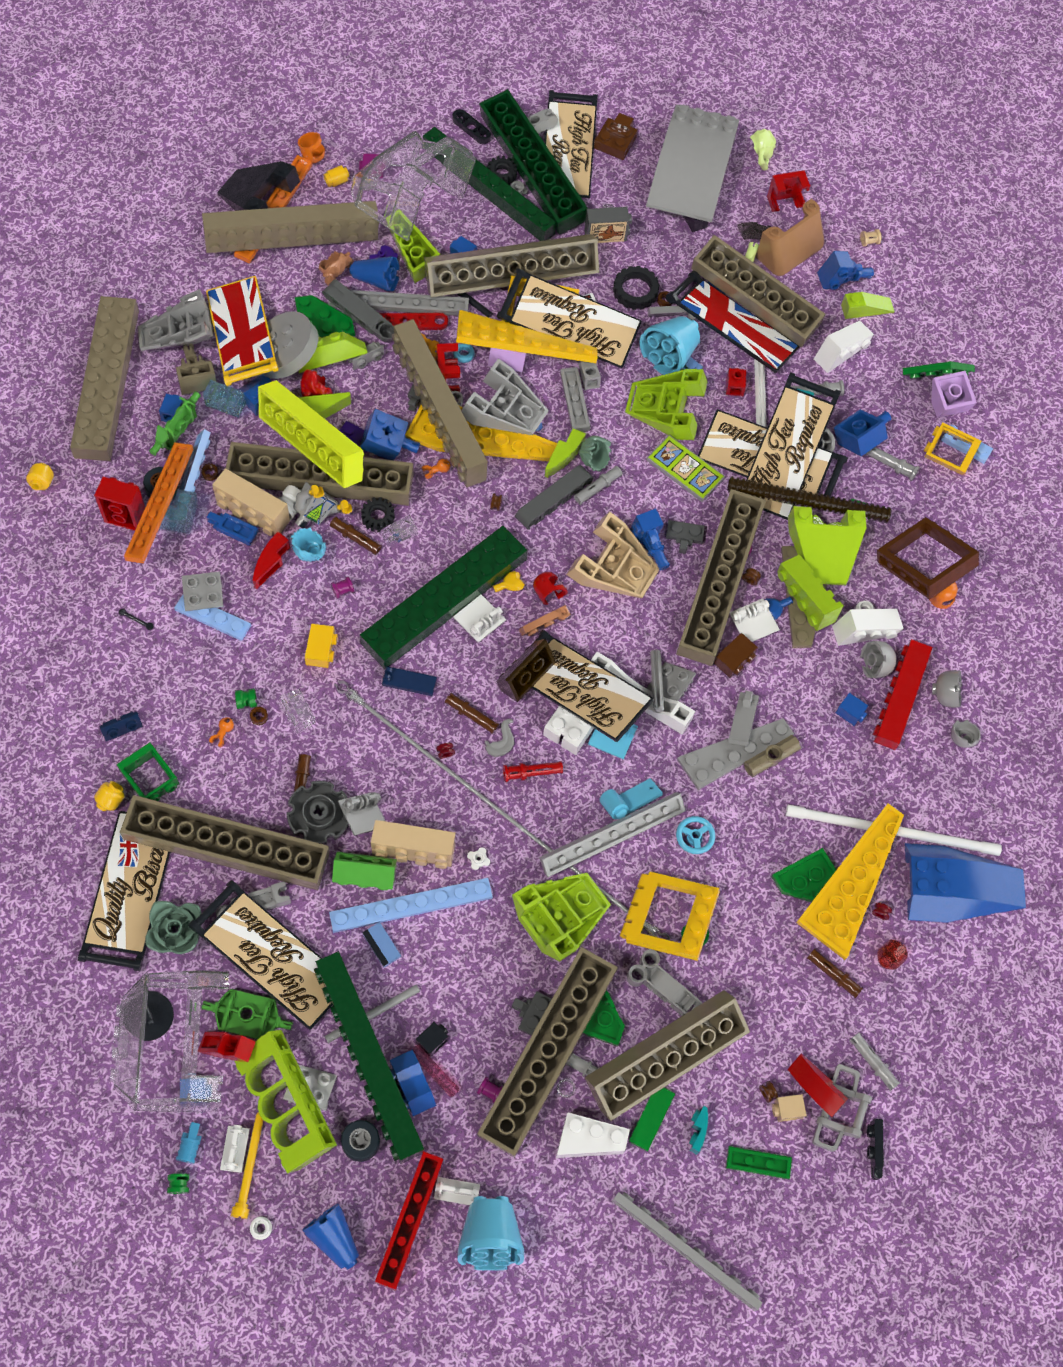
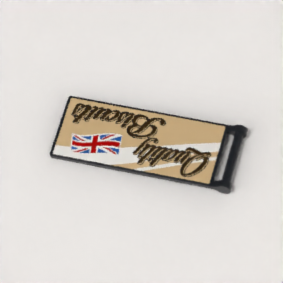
[78,811,171,971]

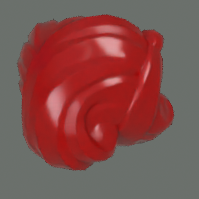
[300,369,333,397]

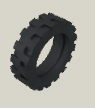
[613,266,660,310]

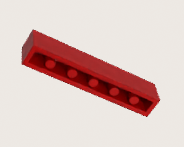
[872,639,933,750]
[375,1151,444,1291]

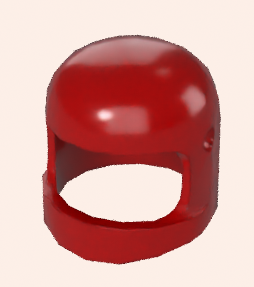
[533,571,568,605]

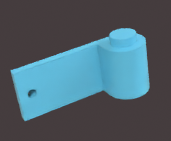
[599,778,663,819]

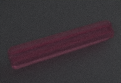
[413,1045,459,1097]

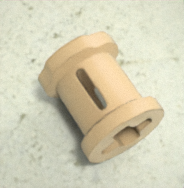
[860,229,882,247]

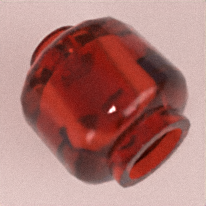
[877,939,908,970]

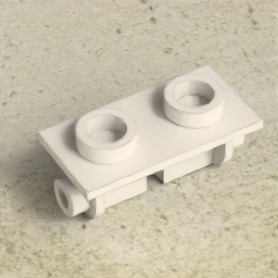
[220,1125,250,1173]
[434,1177,480,1205]

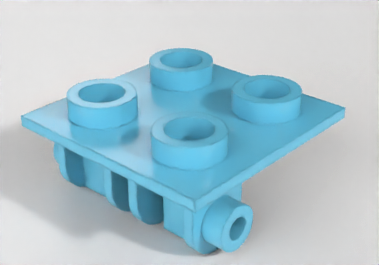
[588,724,638,759]

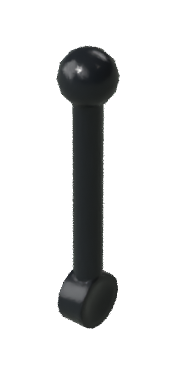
[118,609,154,630]

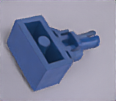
[817,251,874,290]
[630,508,670,571]

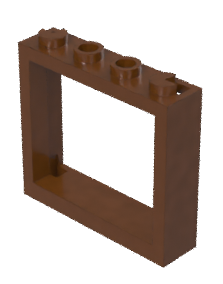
[877,517,979,600]

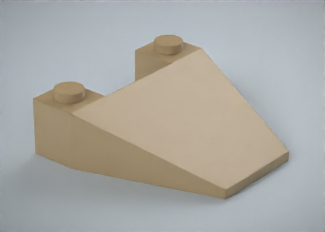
[566,512,659,598]

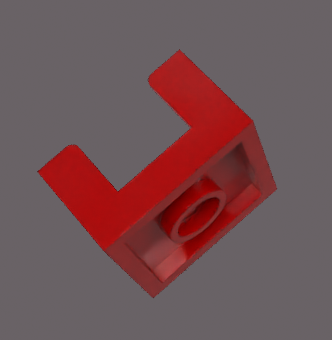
[767,170,810,212]
[437,343,460,392]

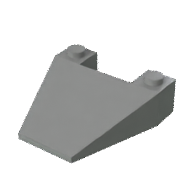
[461,359,549,435]

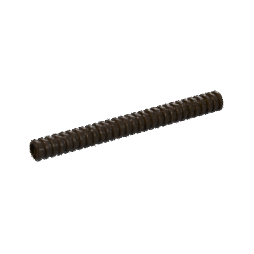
[727,476,891,523]

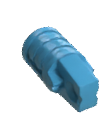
[175,1122,202,1164]

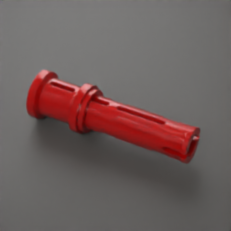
[503,761,563,782]

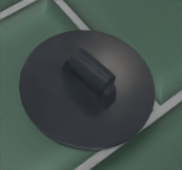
[122,991,174,1041]

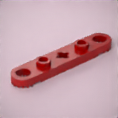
[379,313,448,330]

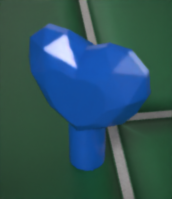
[764,596,793,620]

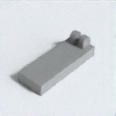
[647,306,695,320]

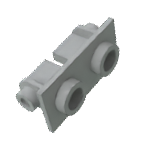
[348,342,384,370]

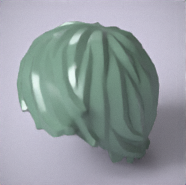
[579,435,612,471]

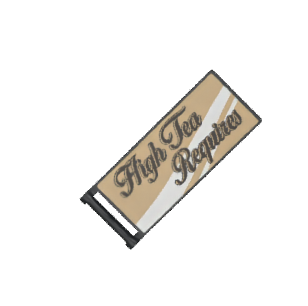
[545,90,598,198]
[698,409,848,497]

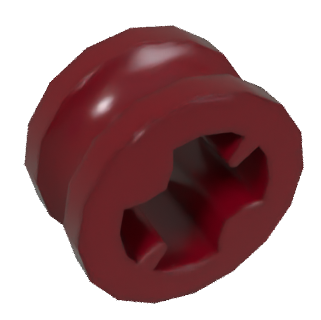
[436,742,455,759]
[872,903,892,920]

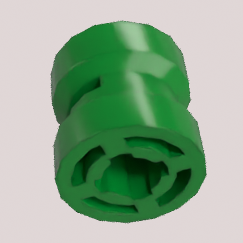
[235,688,257,709]

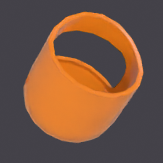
[297,132,325,164]
[930,582,958,609]

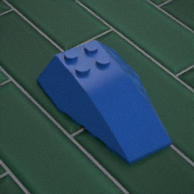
[905,843,1026,923]

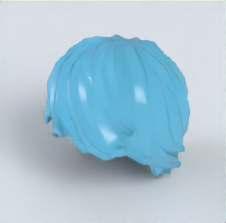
[291,527,327,562]

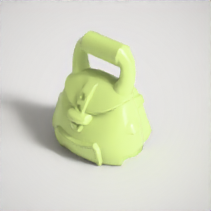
[750,129,776,171]

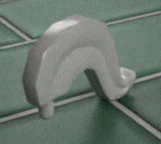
[484,719,514,757]

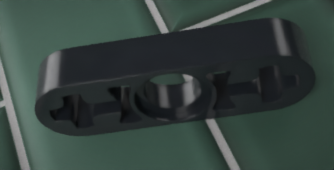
[452,109,491,144]

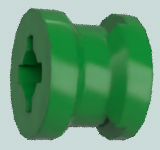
[167,1174,190,1194]

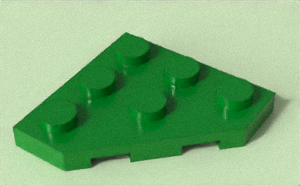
[295,295,355,338]
[903,361,975,379]
[771,848,836,903]
[583,990,625,1047]

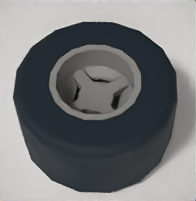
[341,1120,380,1162]

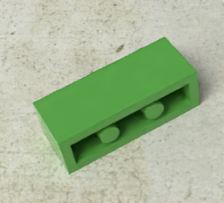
[332,852,397,890]

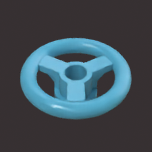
[676,816,716,854]

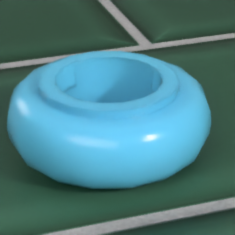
[453,343,475,363]

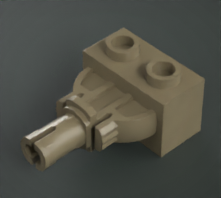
[176,344,217,395]

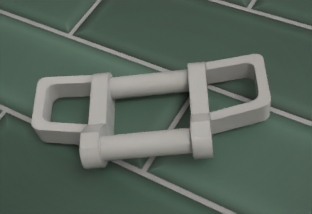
[812,1064,872,1152]

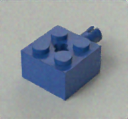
[360,409,420,461]
[834,409,892,456]

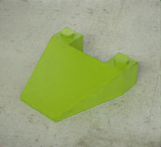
[625,369,708,440]
[788,506,866,586]

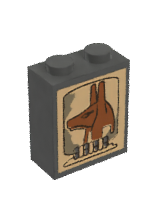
[584,207,632,243]

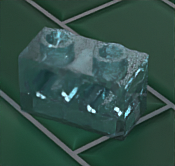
[203,380,246,418]

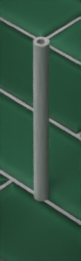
[324,985,420,1043]

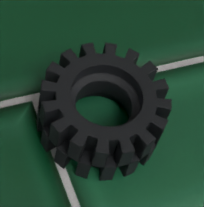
[487,156,517,185]
[361,497,395,533]

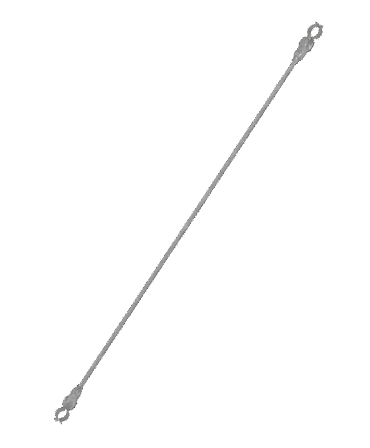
[334,680,670,940]

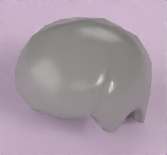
[951,720,981,748]

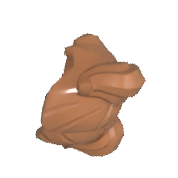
[319,251,353,286]

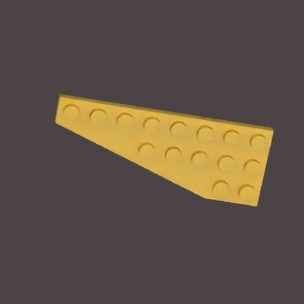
[405,405,557,461]

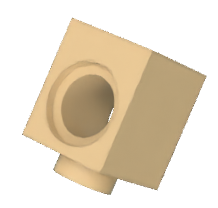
[772,1094,807,1122]

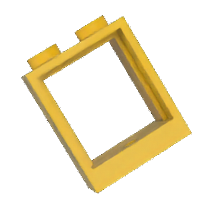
[924,422,982,475]

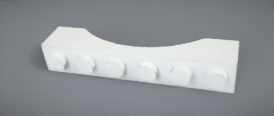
[591,652,695,734]

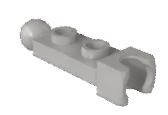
[216,882,291,917]

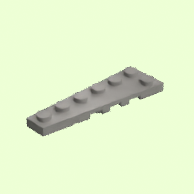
[677,718,794,790]

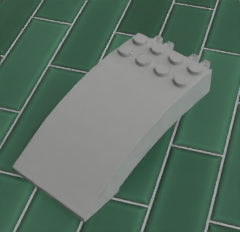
[646,105,739,222]

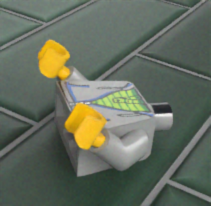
[293,482,352,528]

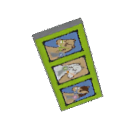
[646,435,725,502]

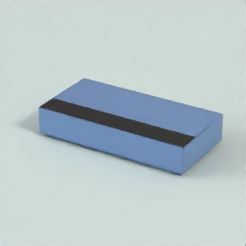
[362,922,401,968]

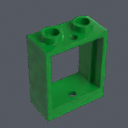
[116,742,179,801]

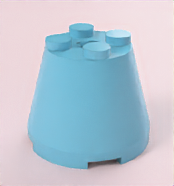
[640,316,700,375]
[457,1196,524,1270]

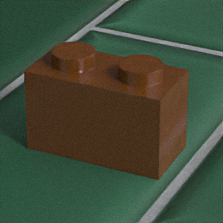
[714,633,758,678]

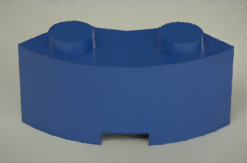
[389,1049,437,1116]

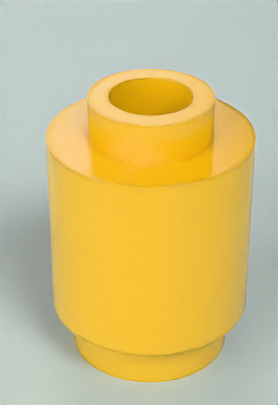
[323,165,350,187]

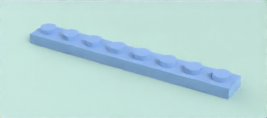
[329,878,493,933]

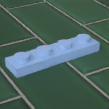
[177,429,211,500]
[174,595,251,641]

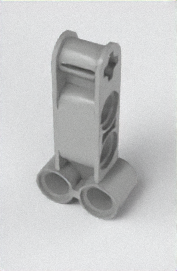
[627,949,702,1016]

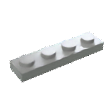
[560,367,590,432]

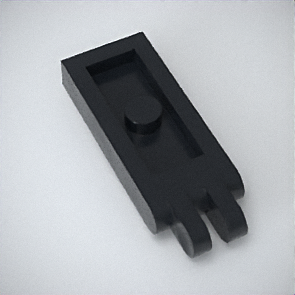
[867,1119,884,1180]

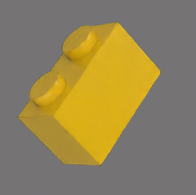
[305,624,338,668]

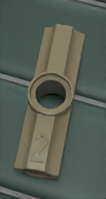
[743,735,801,778]

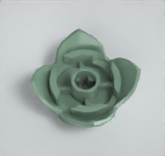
[145,901,201,954]

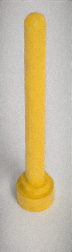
[230,1112,263,1219]

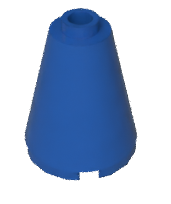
[350,256,400,292]
[302,1204,359,1270]

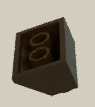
[496,639,556,702]

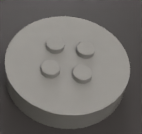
[256,311,318,379]

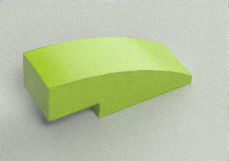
[545,428,586,478]

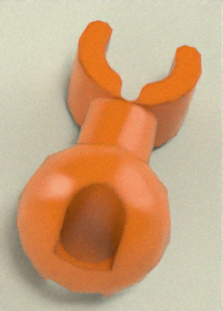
[422,459,451,479]
[209,717,234,748]

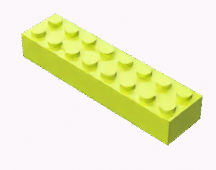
[258,380,364,488]

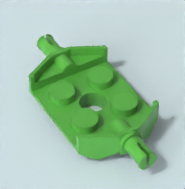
[149,391,201,456]
[201,989,293,1039]

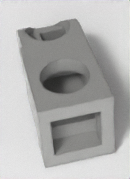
[527,108,558,134]
[578,361,601,390]

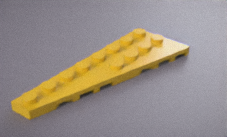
[456,310,598,363]
[796,803,904,960]

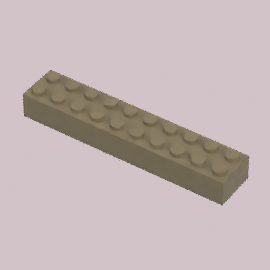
[202,201,379,253]
[424,234,599,297]
[70,296,139,461]
[392,319,488,488]
[226,442,414,506]
[676,489,766,666]
[120,795,330,891]
[477,947,618,1158]

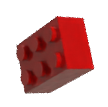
[94,476,145,531]

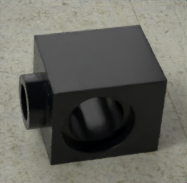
[416,1022,449,1058]

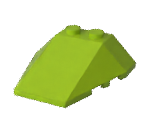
[512,873,611,962]

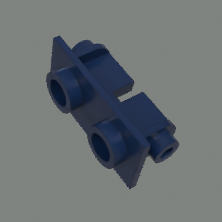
[99,711,143,741]

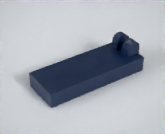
[382,666,437,696]

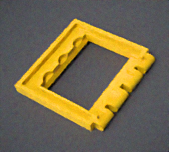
[620,872,720,961]

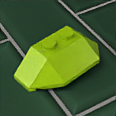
[299,332,368,373]

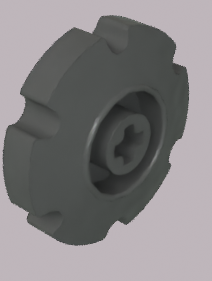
[287,781,349,845]

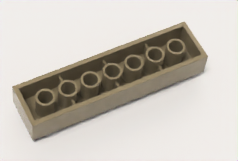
[691,235,825,348]
[584,990,750,1121]

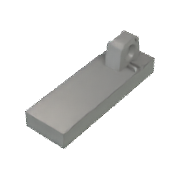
[729,691,759,747]

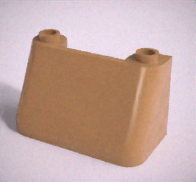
[756,198,824,276]

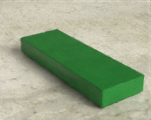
[628,1088,675,1152]
[726,1146,792,1180]

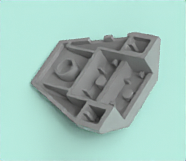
[138,289,214,351]

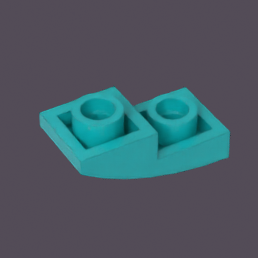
[689,1106,708,1155]

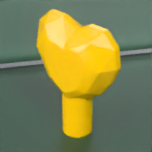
[493,571,525,593]

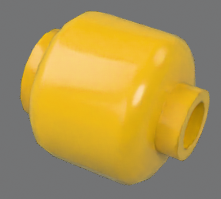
[26,463,54,490]
[94,781,125,812]

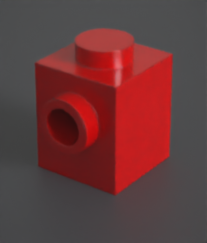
[726,368,746,396]

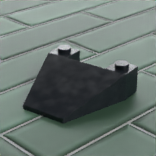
[217,161,300,211]

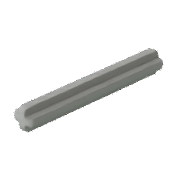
[650,649,664,712]

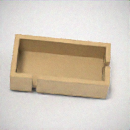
[212,468,290,536]
[371,820,456,869]

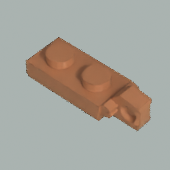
[519,605,571,636]

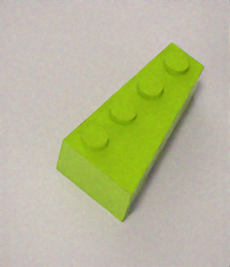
[386,208,440,283]
[777,554,844,631]

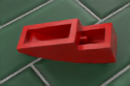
[252,532,290,589]
[197,1031,256,1062]
[788,1053,848,1117]

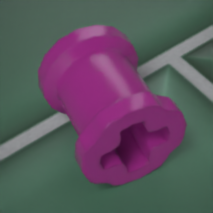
[331,576,355,599]
[477,1077,503,1103]

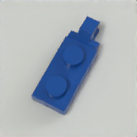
[207,511,259,546]

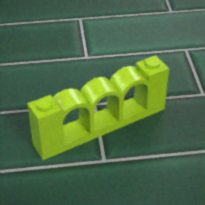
[235,1030,337,1174]

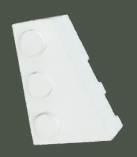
[814,321,874,373]
[832,609,903,646]
[556,1112,630,1158]

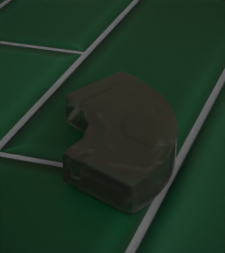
[737,222,771,240]

